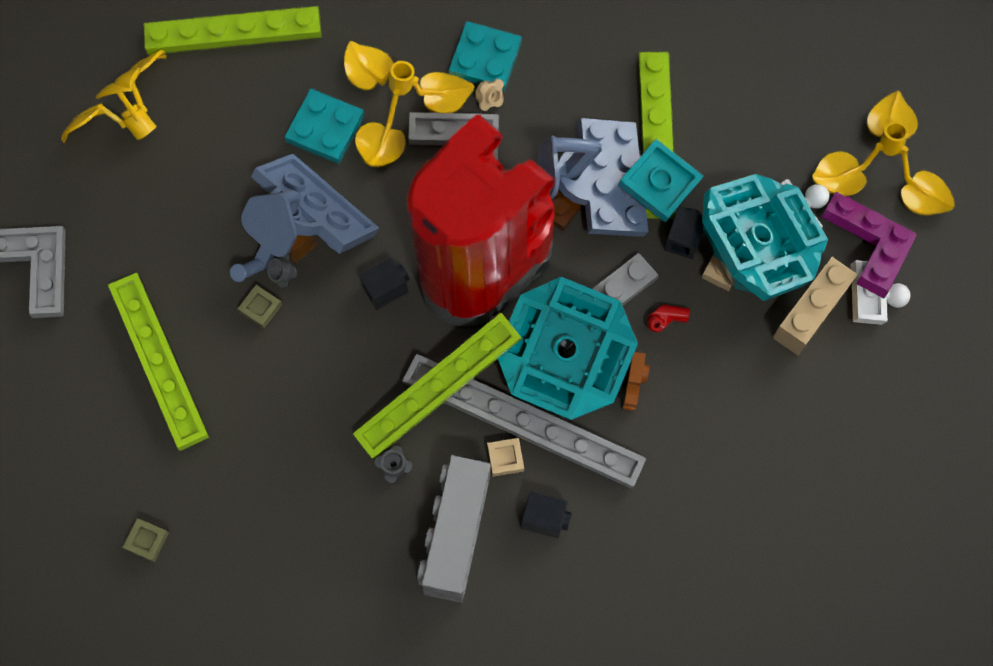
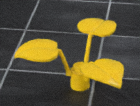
[344,41,474,167]
[61,50,166,143]
[812,91,955,215]

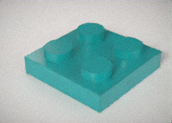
[449,21,522,92]
[284,89,365,164]
[618,139,704,223]

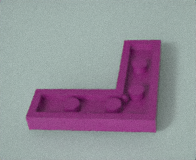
[822,191,917,299]

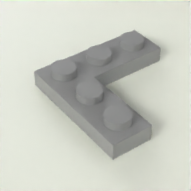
[409,112,499,160]
[0,226,66,318]

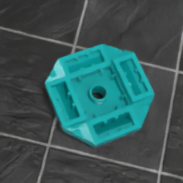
[702,174,828,301]
[498,277,638,420]

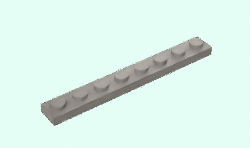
[403,354,647,489]

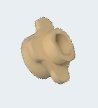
[476,79,504,111]

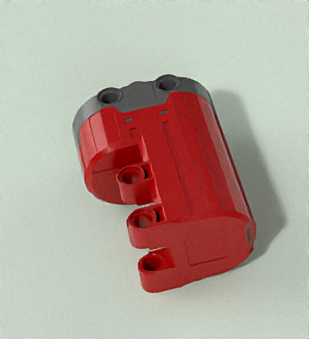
[407,115,555,327]

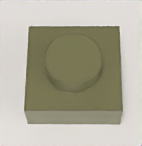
[238,285,282,329]
[123,518,169,563]

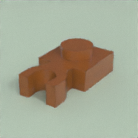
[622,352,650,412]

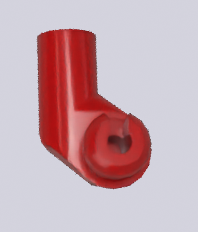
[646,305,690,332]

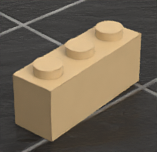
[773,257,858,356]

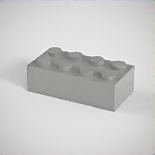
[417,455,490,603]

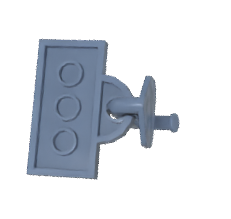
[536,118,649,237]
[230,154,379,282]

